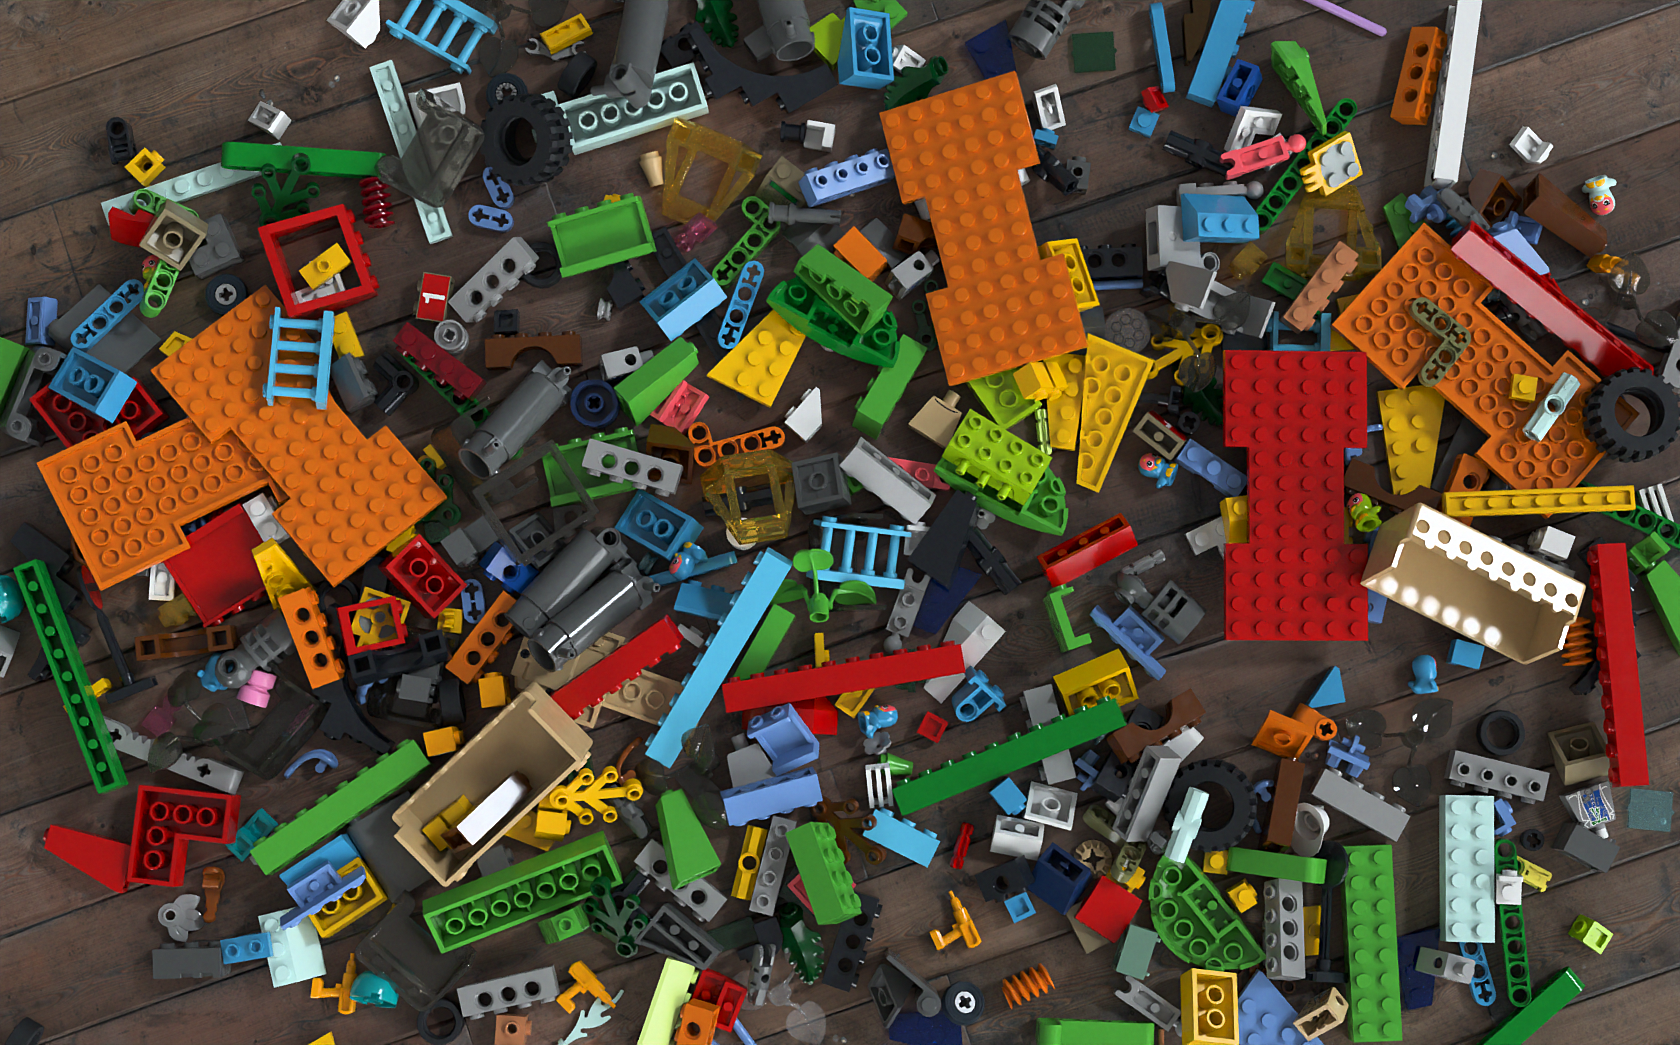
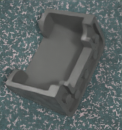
[0,346,67,448]

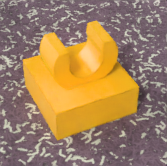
[418,444,449,470]
[437,608,464,634]

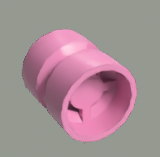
[236,669,277,708]

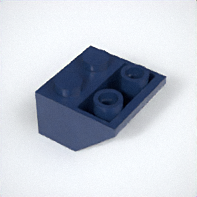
[1028,842,1094,916]

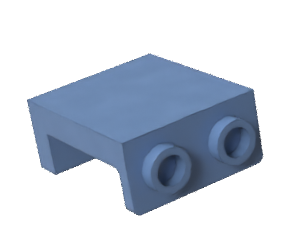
[747,703,819,776]

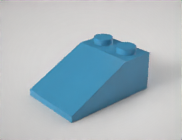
[838,7,894,90]
[48,347,137,423]
[614,489,704,563]

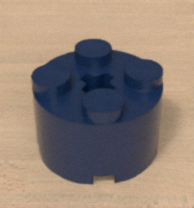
[570,379,620,430]

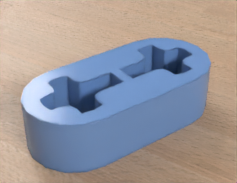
[483,167,515,209]
[468,205,514,233]
[461,579,486,624]

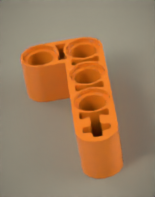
[688,422,785,468]

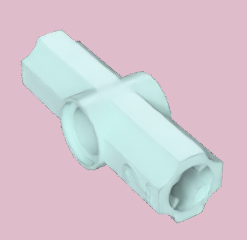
[1522,372,1581,442]
[1164,787,1209,863]

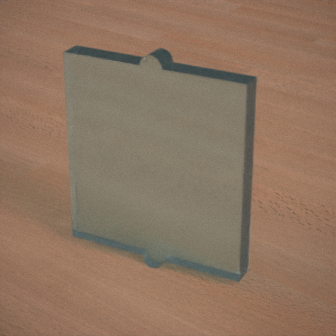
[1626,788,1674,832]

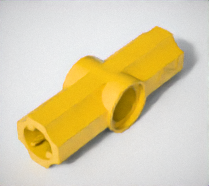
[731,825,768,901]

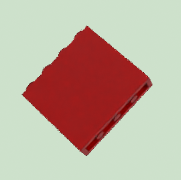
[161,502,266,628]

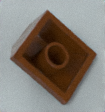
[1468,168,1522,228]
[646,424,695,484]

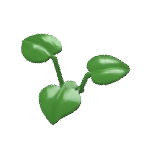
[768,549,876,623]

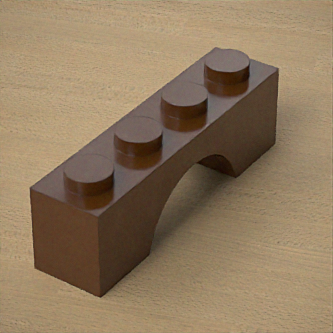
[892,213,938,255]
[485,331,583,371]
[1344,458,1442,515]
[134,625,239,662]
[1106,688,1206,764]

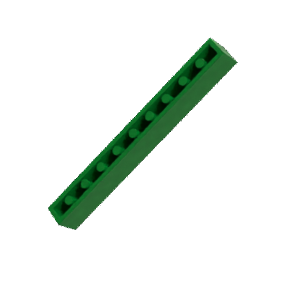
[13,559,129,794]
[892,695,1127,816]

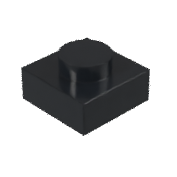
[494,309,520,335]

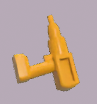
[1587,254,1640,286]
[929,890,982,950]
[311,953,357,1014]
[556,960,616,1014]

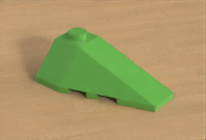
[1271,41,1327,136]

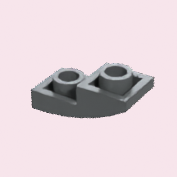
[859,218,909,269]

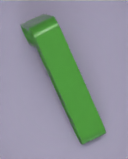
[128,188,199,318]
[1036,1018,1155,1045]

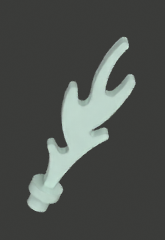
[557,990,624,1045]

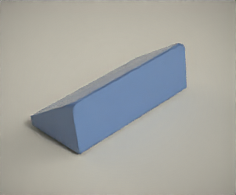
[25,297,58,346]

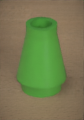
[877,752,913,776]

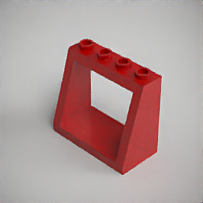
[258,204,380,320]

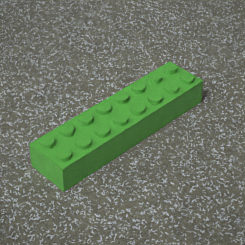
[250,739,434,875]
[422,830,623,954]
[1340,844,1403,1043]

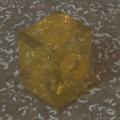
[1229,241,1268,280]
[158,593,198,628]

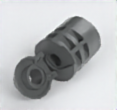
[1008,0,1086,60]
[1114,572,1207,645]
[215,607,297,689]

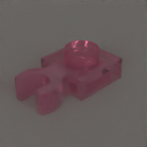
[674,212,717,252]
[141,694,184,739]

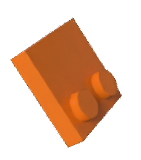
[1251,710,1315,759]

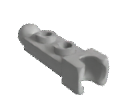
[1176,181,1264,207]
[883,568,930,654]
[1113,974,1182,1037]

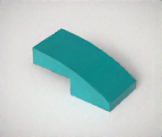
[225,808,279,862]

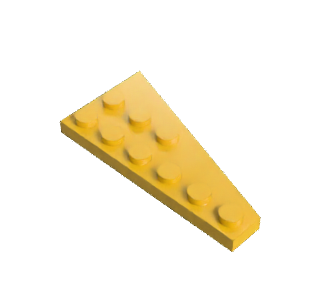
[707,309,806,408]
[1076,333,1155,493]
[1376,385,1445,516]

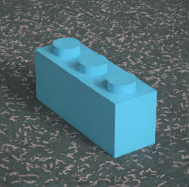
[862,807,940,868]

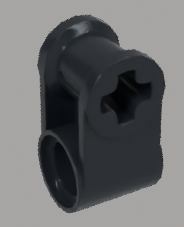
[106,117,138,165]

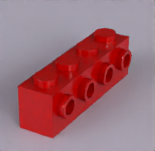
[1036,513,1138,588]

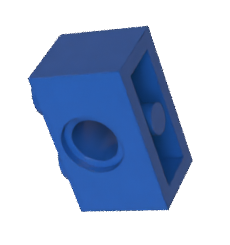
[1216,59,1263,117]
[479,541,539,594]

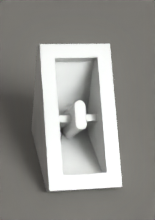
[1031,84,1066,130]
[248,101,291,140]

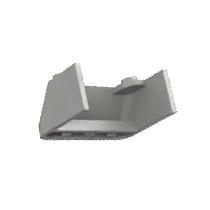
[1165,261,1275,339]

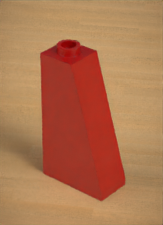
[43,824,131,893]

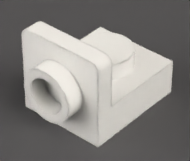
[892,45,926,74]
[1495,870,1523,905]

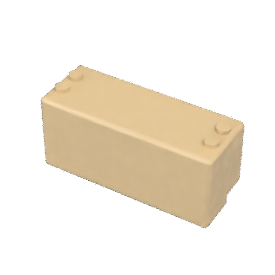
[1360,503,1586,664]
[392,682,593,887]

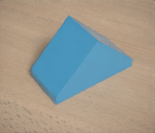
[1305,666,1346,708]

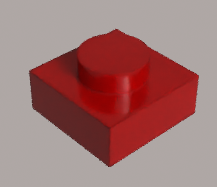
[1141,86,1169,113]
[917,711,949,743]

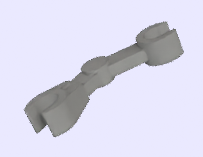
[525,38,587,62]

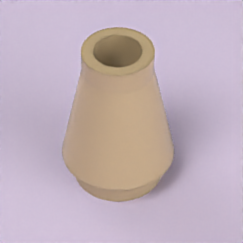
[639,151,664,187]

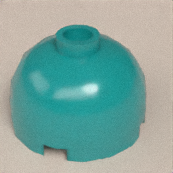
[0,575,25,624]
[349,967,399,1008]

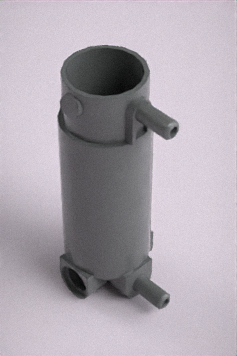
[591,0,669,109]
[757,0,815,61]
[458,359,573,480]
[504,526,637,639]
[527,558,660,672]

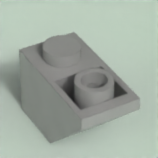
[0,625,20,678]

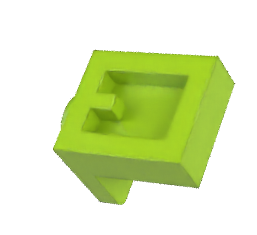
[1568,914,1613,954]

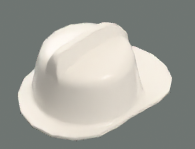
[1291,803,1330,857]

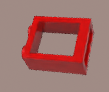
[336,596,408,656]

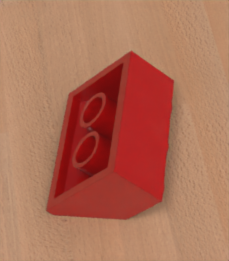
[377,534,467,619]

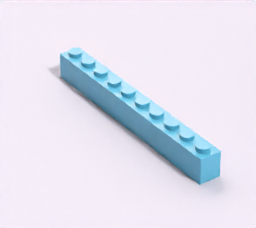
[645,547,793,769]

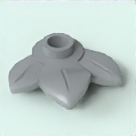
[158,894,206,942]

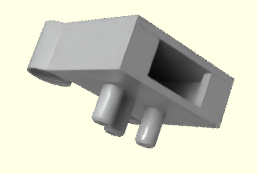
[1145,205,1220,272]

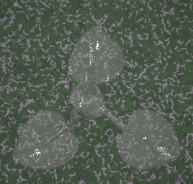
[733,930,826,1045]

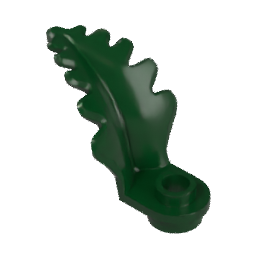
[695,0,739,48]
[883,56,949,111]
[1171,358,1223,426]
[779,902,824,985]

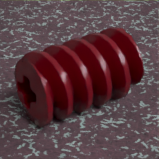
[359,177,395,228]

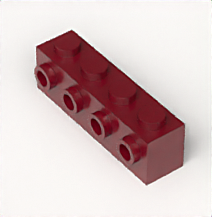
[392,322,487,402]

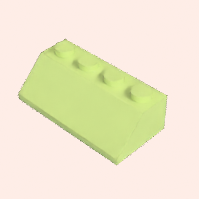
[637,956,699,1045]

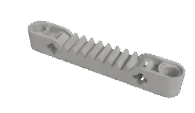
[103,716,244,794]

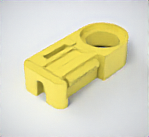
[1502,856,1552,892]

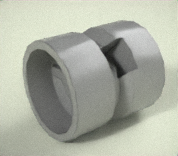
[434,320,469,355]

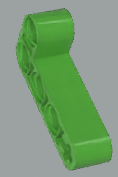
[712,196,781,289]
[1226,847,1327,884]

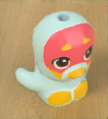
[1582,175,1617,215]

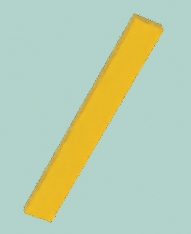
[1442,485,1636,517]

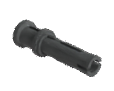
[768,202,841,226]

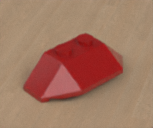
[741,697,838,735]

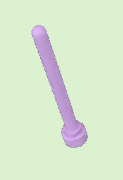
[1303,0,1387,36]

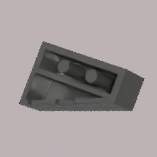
[634,902,724,970]
[152,940,231,979]

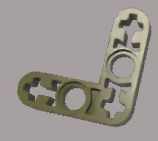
[1409,297,1471,387]
[1083,805,1148,883]

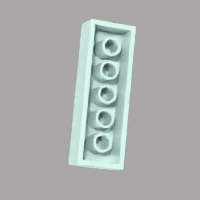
[558,62,709,155]
[1439,795,1495,943]

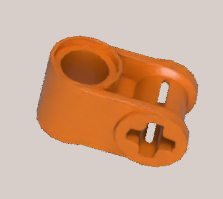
[1291,703,1337,741]

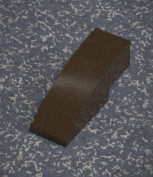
[1181,0,1211,66]

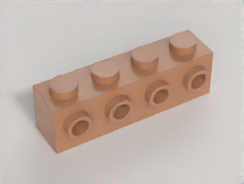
[1279,241,1359,334]
[495,1013,532,1045]

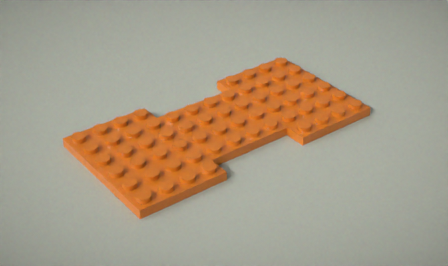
[879,71,1089,386]
[1330,223,1640,519]
[150,285,447,588]
[37,375,335,591]

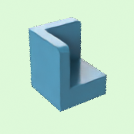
[1446,639,1485,669]

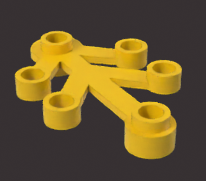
[1147,323,1223,385]
[549,766,643,825]

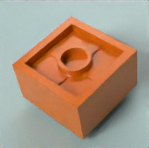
[833,226,887,282]

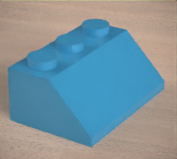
[1181,193,1260,244]
[639,258,727,341]
[674,579,741,621]
[279,834,363,886]

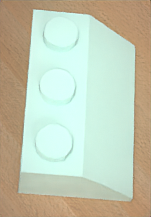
[258,907,327,988]

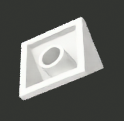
[1022,781,1078,831]

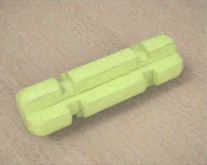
[1035,409,1052,455]

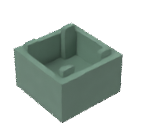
[1111,923,1161,980]

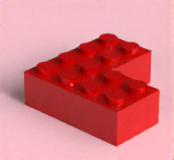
[29,377,170,448]
[126,785,241,887]

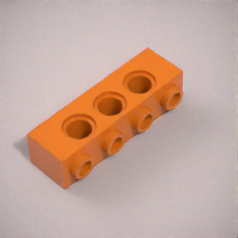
[1390,27,1448,125]
[1437,453,1490,526]
[277,586,345,689]
[445,590,517,685]
[674,998,720,1045]

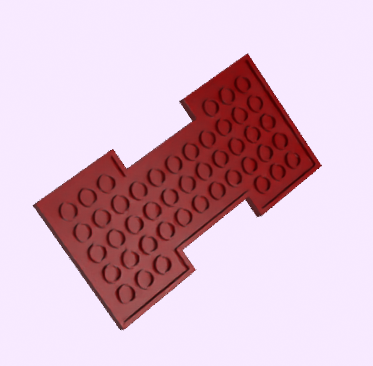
[1223,350,1368,641]

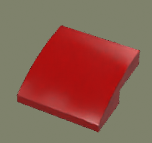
[108,206,155,247]
[1074,875,1142,943]
[690,968,747,1033]

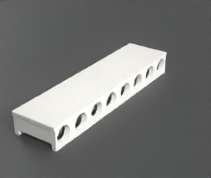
[1424,0,1482,189]

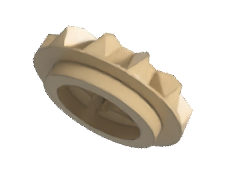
[1074,840,1112,879]

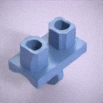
[1404,185,1447,224]
[1325,735,1370,778]
[1074,749,1118,792]

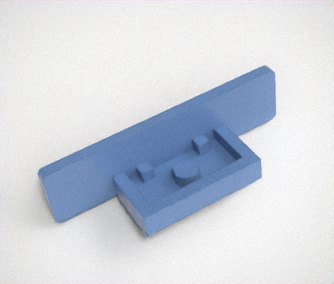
[1089,605,1166,680]
[280,860,366,930]

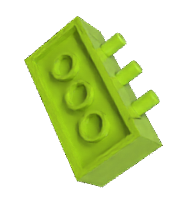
[965,365,1042,430]
[942,409,1052,506]

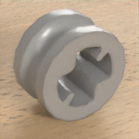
[597,298,613,321]

